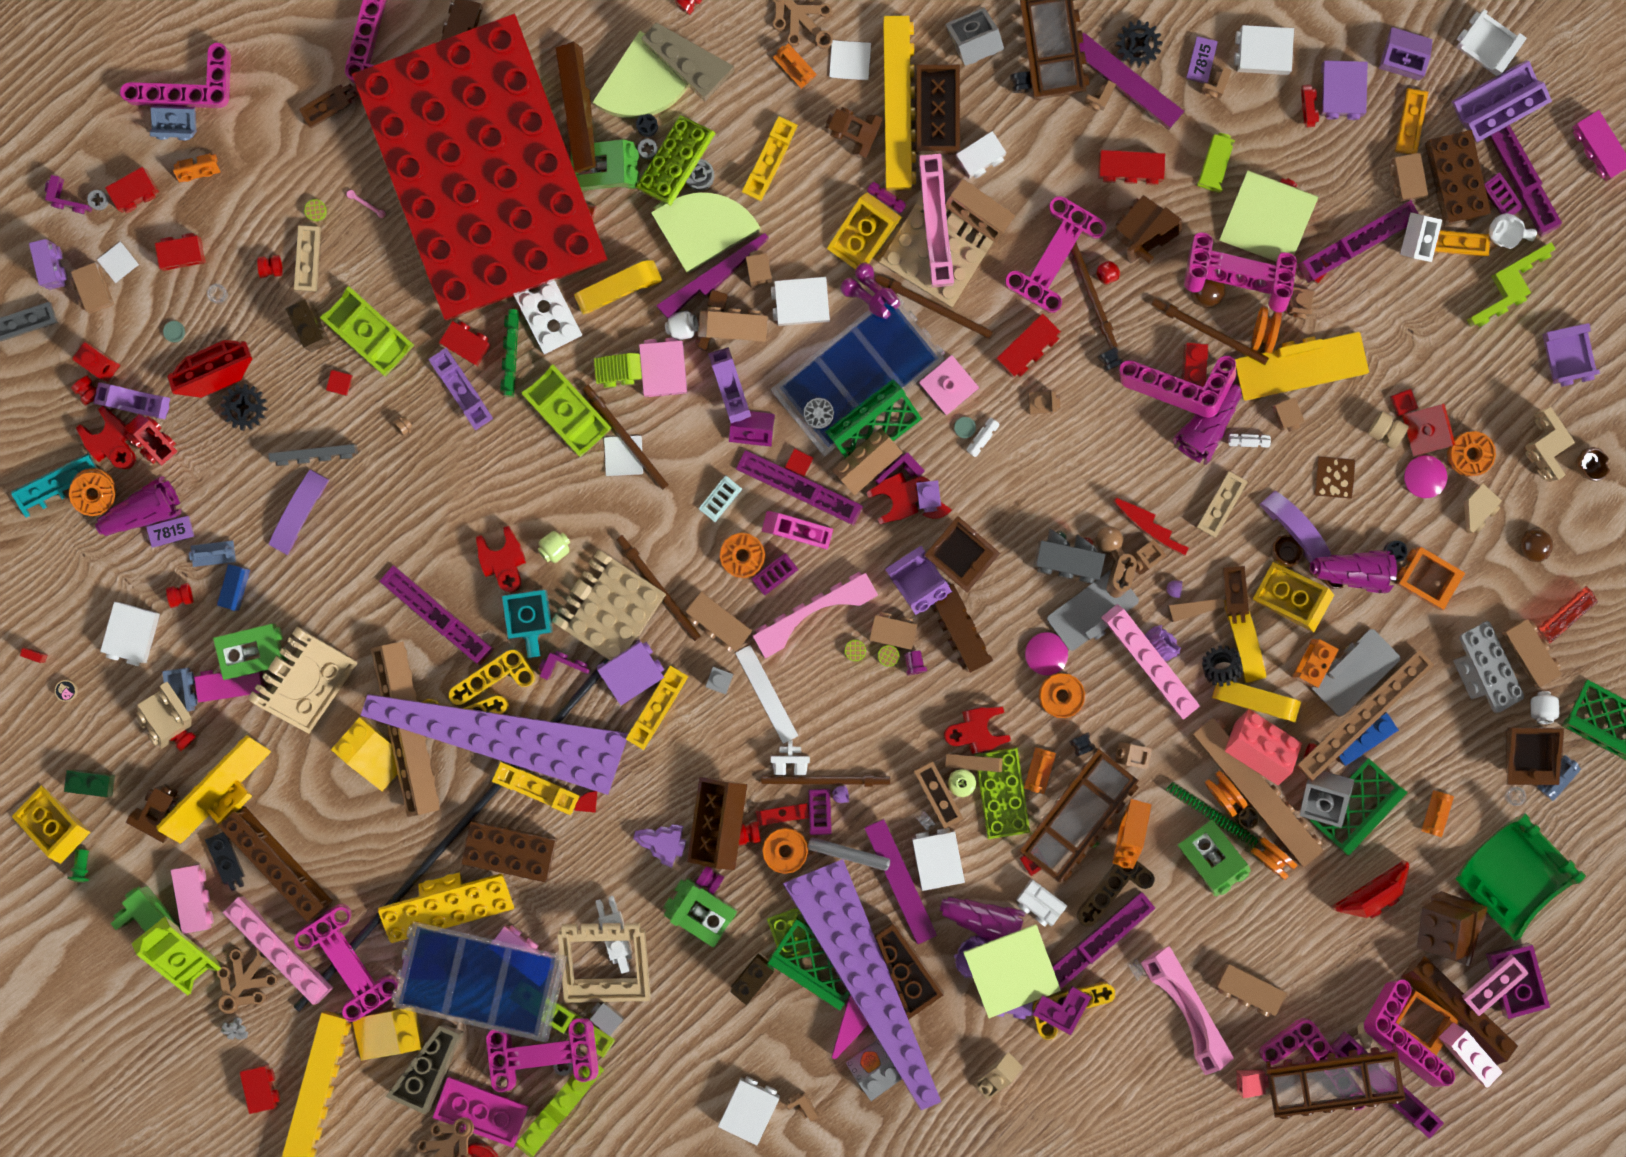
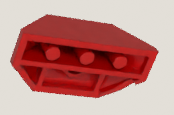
[167,340,252,398]
[1331,860,1410,919]

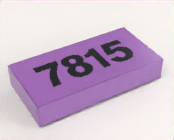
[1186,36,1218,83]
[146,516,195,548]

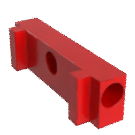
[756,803,809,826]

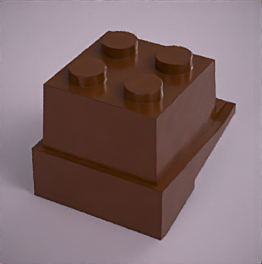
[1115,195,1182,264]
[924,516,1001,593]
[1506,727,1564,785]
[1417,891,1487,966]

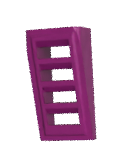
[1485,172,1524,215]
[752,553,799,596]
[808,789,832,835]

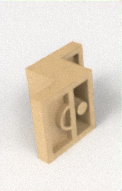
[1525,407,1575,482]
[136,682,191,749]

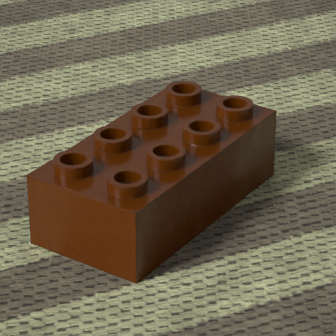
[916,64,960,155]
[1425,130,1491,226]
[687,777,747,870]
[461,820,557,883]

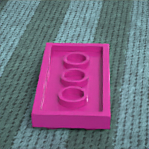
[433,1076,529,1148]

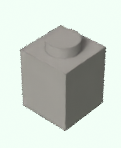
[706,667,734,694]
[590,1002,624,1036]

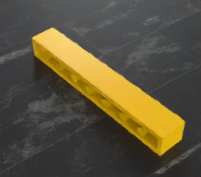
[883,16,916,191]
[282,1010,351,1157]

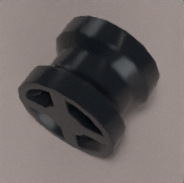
[1010,72,1033,93]
[636,114,658,137]
[1097,347,1124,372]
[1383,541,1408,562]
[1069,732,1096,757]

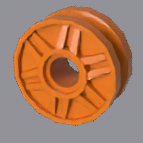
[1251,305,1282,354]
[1447,431,1496,477]
[69,468,116,516]
[720,533,766,578]
[1038,673,1085,718]
[1204,770,1248,817]
[763,827,808,874]
[1250,836,1298,880]

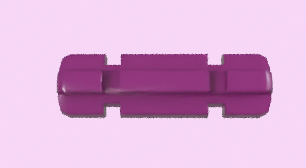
[867,182,906,213]

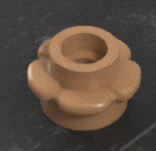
[393,416,412,436]

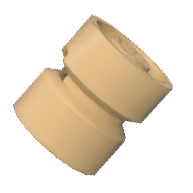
[1368,411,1409,450]

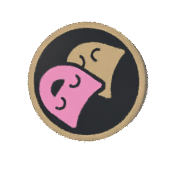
[55,680,78,702]

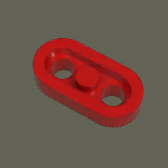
[1301,84,1319,128]

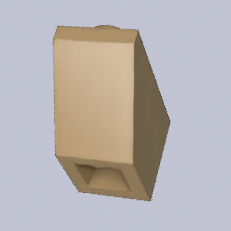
[1464,484,1502,533]
[973,1052,1023,1100]

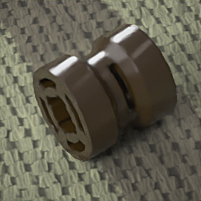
[1235,806,1260,829]

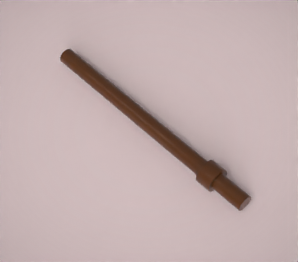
[1071,242,1118,350]
[875,274,993,339]
[1151,298,1269,365]
[582,384,669,490]
[616,535,701,641]
[761,774,890,787]

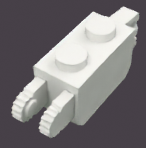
[596,896,632,974]

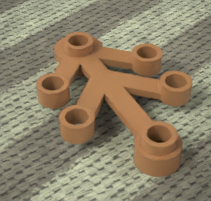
[772,0,833,49]
[217,948,279,1014]
[417,1117,474,1157]

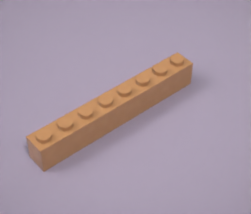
[371,641,440,817]
[1191,717,1324,867]

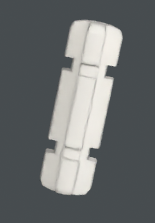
[966,418,999,457]
[1228,434,1271,448]

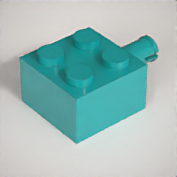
[502,590,553,658]

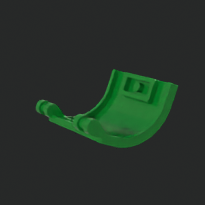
[1455,813,1586,941]

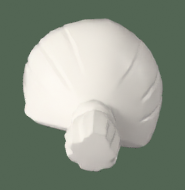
[1489,213,1537,249]

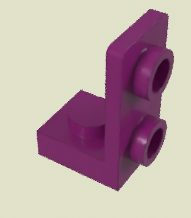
[876,452,925,485]

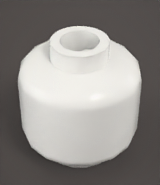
[665,311,698,340]
[1530,691,1559,724]

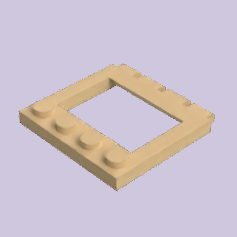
[558,923,651,1003]

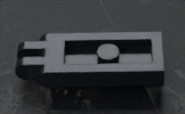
[205,832,245,891]

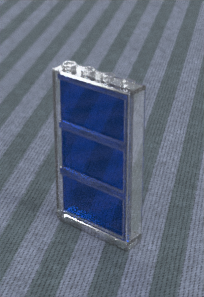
[770,294,945,458]
[391,921,568,1042]

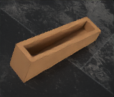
[1167,599,1225,622]
[945,754,1003,772]

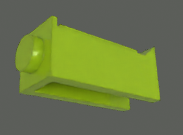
[1197,133,1235,193]

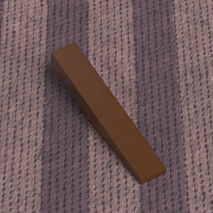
[555,41,596,173]

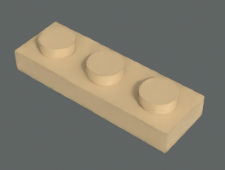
[294,226,321,292]
[1196,471,1247,538]

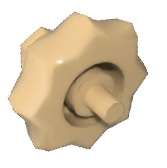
[1354,1022,1374,1049]

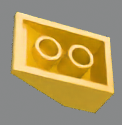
[827,192,902,270]
[1253,562,1334,632]
[331,717,398,792]
[12,785,91,864]
[353,1004,424,1061]

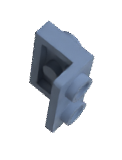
[150,105,197,141]
[162,668,197,711]

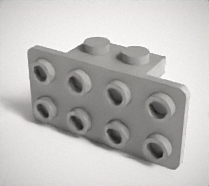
[1047,570,1139,651]
[1453,621,1524,713]
[1312,629,1400,716]

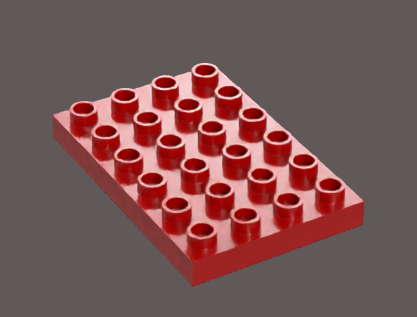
[352,13,608,321]

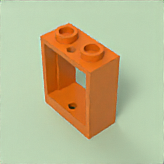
[1395,547,1465,610]
[1292,639,1339,688]
[1112,799,1152,869]
[1395,989,1458,1055]

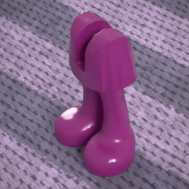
[840,262,901,319]

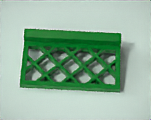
[825,379,922,459]
[1562,680,1626,761]
[1310,758,1408,856]
[768,918,850,1010]

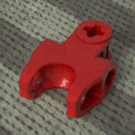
[76,406,136,470]
[866,473,930,525]
[476,526,526,593]
[944,706,1011,754]

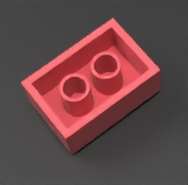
[1225,709,1302,786]

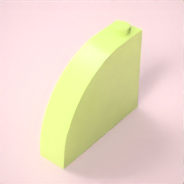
[593,31,688,119]
[651,193,761,274]

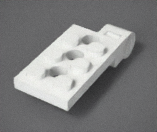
[514,281,582,354]

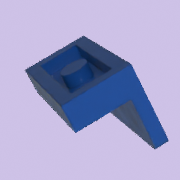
[217,564,250,611]

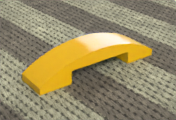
[742,116,798,202]
[1223,600,1267,683]
[626,666,689,750]
[492,761,580,815]

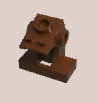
[825,107,883,158]
[125,784,180,843]

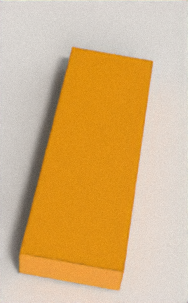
[1395,88,1429,155]
[1434,230,1490,257]

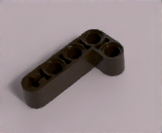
[1077,861,1155,926]

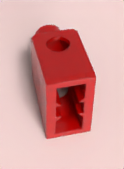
[72,341,121,383]

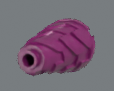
[1172,383,1242,465]
[95,476,181,536]
[1309,550,1397,594]
[939,896,1026,941]

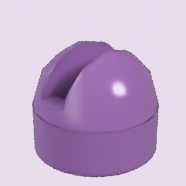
[1167,580,1183,598]
[832,785,849,803]

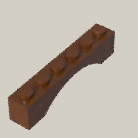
[1401,956,1518,1065]

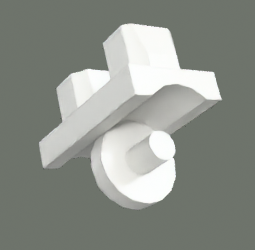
[771,740,810,775]

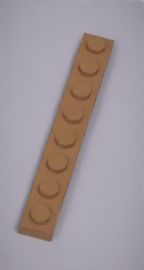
[1296,650,1434,782]

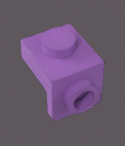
[916,480,941,512]

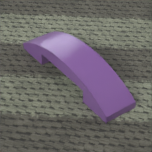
[428,348,493,431]
[269,470,329,555]
[1259,491,1331,563]

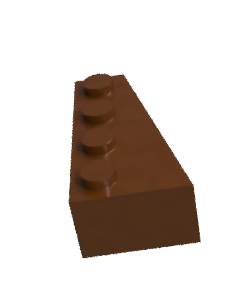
[441,0,483,40]
[930,584,993,673]
[876,921,944,1020]

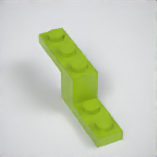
[1467,242,1556,327]
[509,980,616,1058]
[515,1065,604,1157]

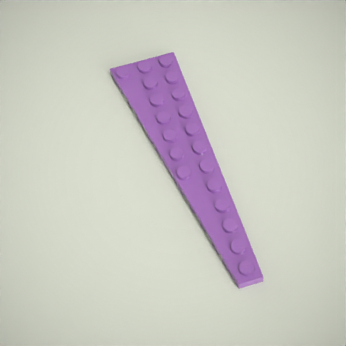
[360,694,629,795]
[783,859,941,1110]

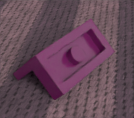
[729,411,775,447]

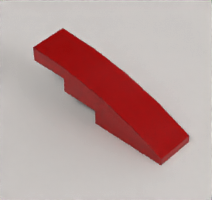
[1113,498,1189,556]

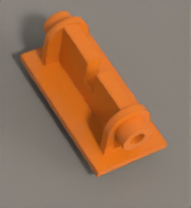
[773,43,817,89]
[173,153,221,183]
[1024,747,1056,794]
[1421,790,1454,837]

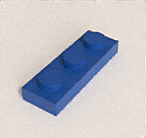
[1338,712,1399,766]

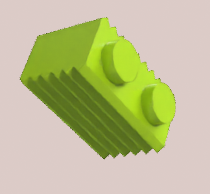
[594,353,642,388]

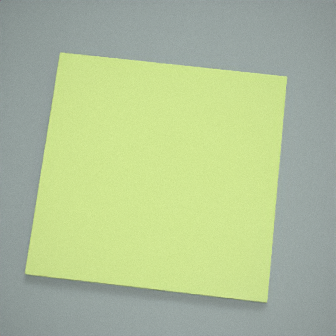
[1219,170,1319,261]
[964,924,1061,1018]

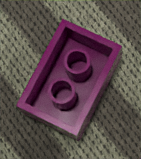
[1486,942,1550,1019]

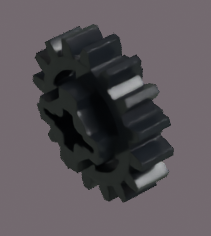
[1115,20,1163,68]
[220,384,268,431]

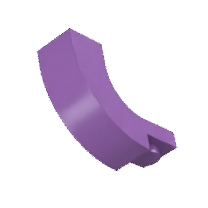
[708,347,751,423]
[94,382,170,419]

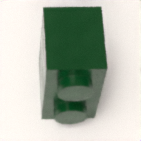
[64,769,115,797]

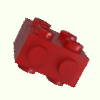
[123,414,178,466]

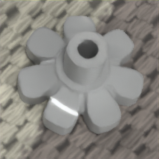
[221,1017,248,1040]

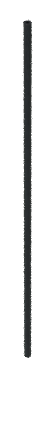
[294,658,610,1012]

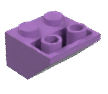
[1379,27,1433,81]

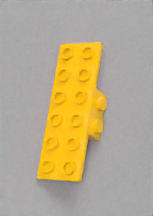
[1235,332,1369,401]
[156,735,271,844]
[378,872,514,943]

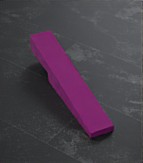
[1070,32,1184,130]
[1489,125,1562,237]
[1298,200,1419,283]
[656,233,769,319]
[736,450,863,526]
[379,565,494,665]
[864,818,937,944]
[1052,892,1156,989]

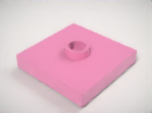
[919,355,979,416]

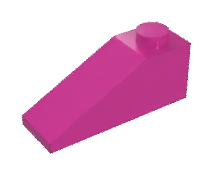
[761,511,833,550]
[832,995,868,1059]

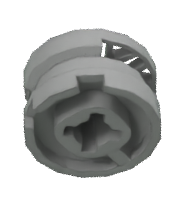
[686,159,714,191]
[804,398,834,429]

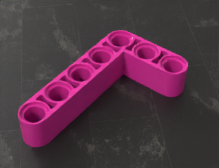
[345,0,387,83]
[120,42,231,108]
[1119,356,1236,418]
[1364,980,1455,1087]
[1259,1018,1365,1110]

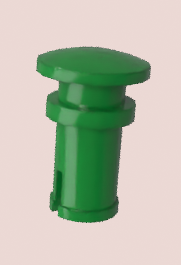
[67,849,90,882]

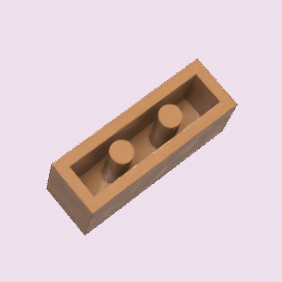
[945,179,1015,243]
[698,307,768,342]
[832,428,903,495]
[686,592,753,652]
[1501,619,1562,688]
[913,761,963,829]
[1215,962,1287,1017]

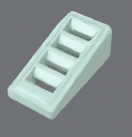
[699,475,743,522]

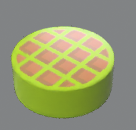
[304,199,327,222]
[845,640,866,661]
[878,645,899,667]

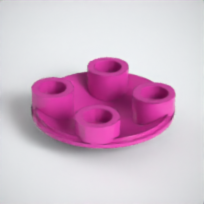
[1404,455,1447,498]
[1025,632,1068,675]

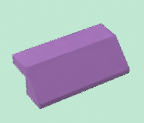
[1451,60,1552,142]

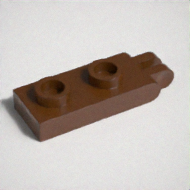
[299,84,358,129]
[1223,566,1249,624]

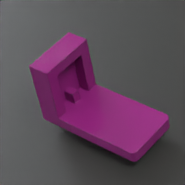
[45,175,92,214]
[538,651,590,680]

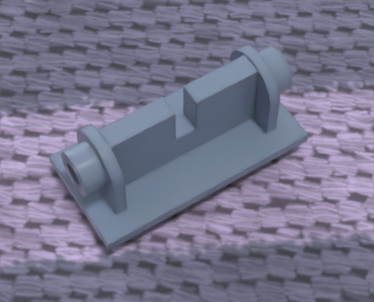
[189,541,236,567]
[1537,755,1581,801]

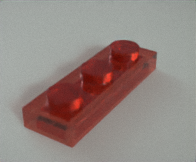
[1538,586,1598,644]

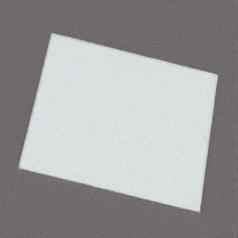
[97,241,139,283]

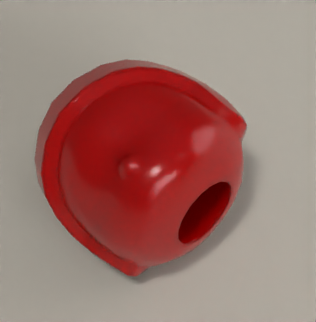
[1096,261,1120,285]

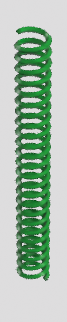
[1165,782,1259,848]

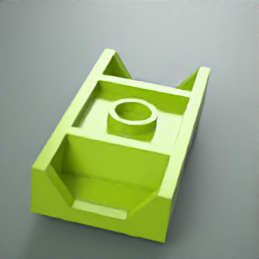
[320,286,414,377]
[522,364,612,457]
[131,916,221,996]

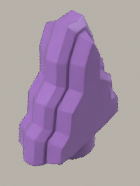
[633,824,686,868]

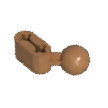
[1096,526,1137,598]

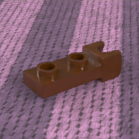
[696,290,729,351]

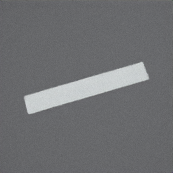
[736,645,798,743]

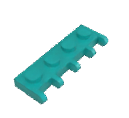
[11,453,98,518]

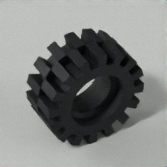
[1202,645,1243,687]

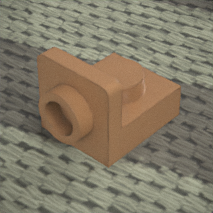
[1201,67,1232,99]
[1084,80,1116,111]
[1288,287,1314,320]
[1028,390,1060,415]
[1132,539,1167,575]
[1115,742,1152,770]
[786,1092,818,1122]

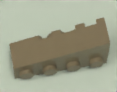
[642,22,735,102]
[386,1023,464,1114]

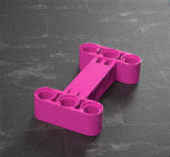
[1005,196,1106,313]
[1184,232,1297,312]
[294,904,399,1022]
[486,1018,599,1092]

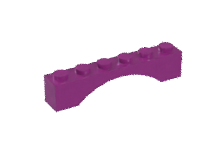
[1331,1031,1444,1139]

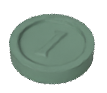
[163,321,185,343]
[954,417,976,438]

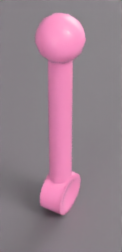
[347,190,386,218]

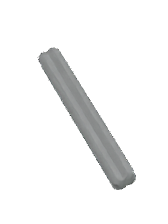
[808,837,890,871]

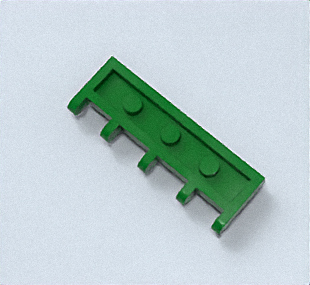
[500,309,519,398]

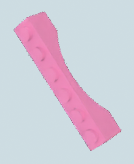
[919,154,954,288]
[753,571,878,658]
[1101,604,1200,720]
[223,896,333,1005]
[1141,946,1234,1075]

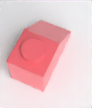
[1236,1070,1269,1098]

